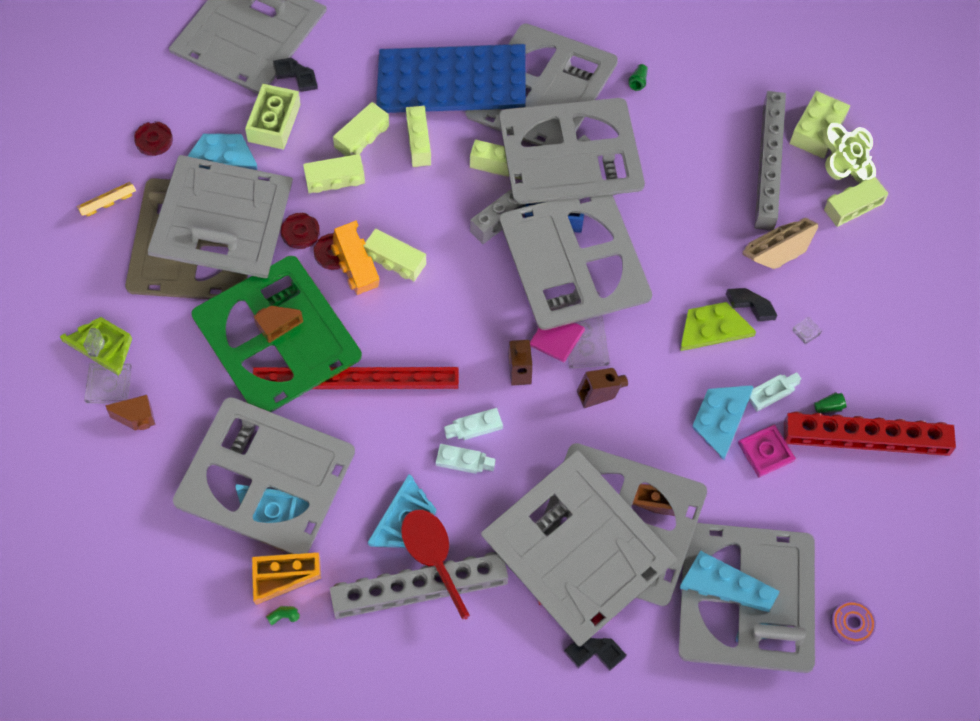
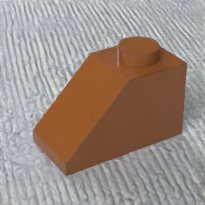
[253,306,303,343]
[105,395,156,430]
[633,484,675,516]

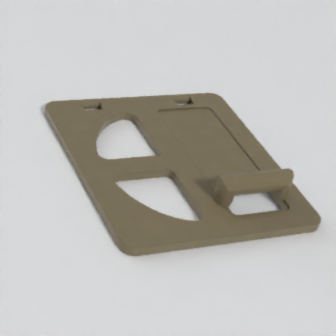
[125,178,248,299]

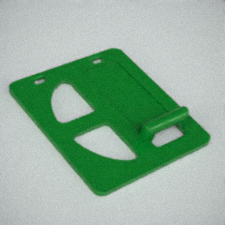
[191,256,362,412]

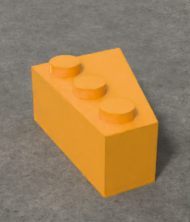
[331,221,380,295]
[252,552,321,605]

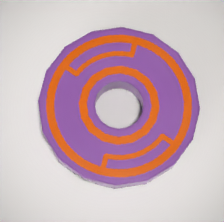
[831,601,876,645]

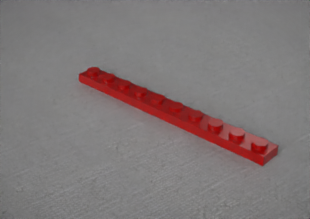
[253,367,459,389]

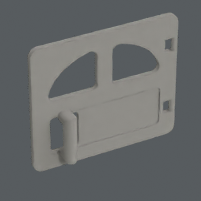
[466,24,618,146]
[499,98,645,204]
[500,195,652,330]
[173,397,355,554]
[544,443,707,606]
[679,523,815,673]

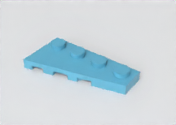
[680,551,780,612]

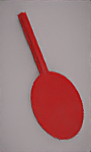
[402,510,470,620]

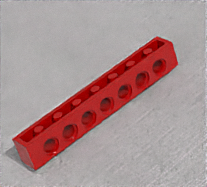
[784,411,956,456]

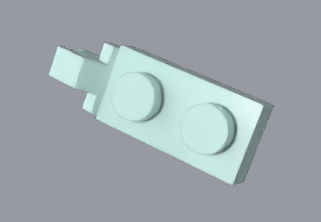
[749,372,802,412]
[444,408,503,440]
[436,444,496,474]

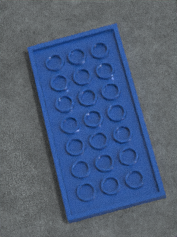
[376,44,526,113]

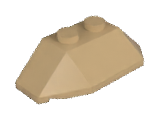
[743,218,818,269]

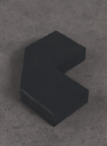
[273,58,318,92]
[726,288,778,321]
[564,638,627,671]

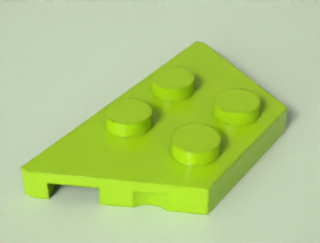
[680,302,756,351]
[60,317,132,376]

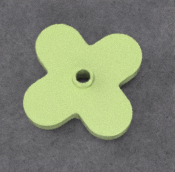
[822,123,876,183]

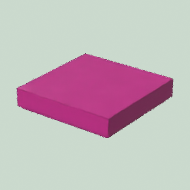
[530,323,585,363]
[738,424,796,478]

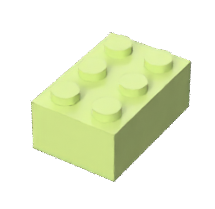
[245,84,301,150]
[789,91,851,159]

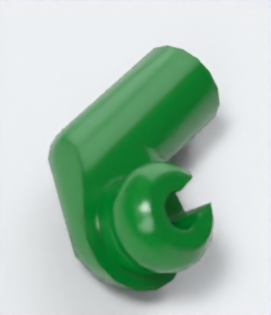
[266,606,300,625]

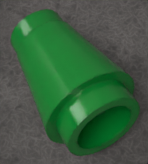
[628,64,648,91]
[814,392,847,414]

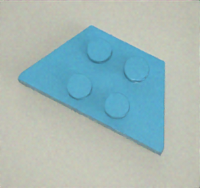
[188,134,257,170]
[693,386,754,460]
[368,475,436,548]
[236,484,309,523]

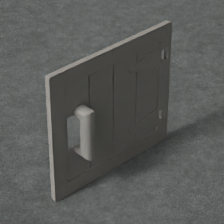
[169,0,327,94]
[148,155,293,278]
[481,451,677,647]

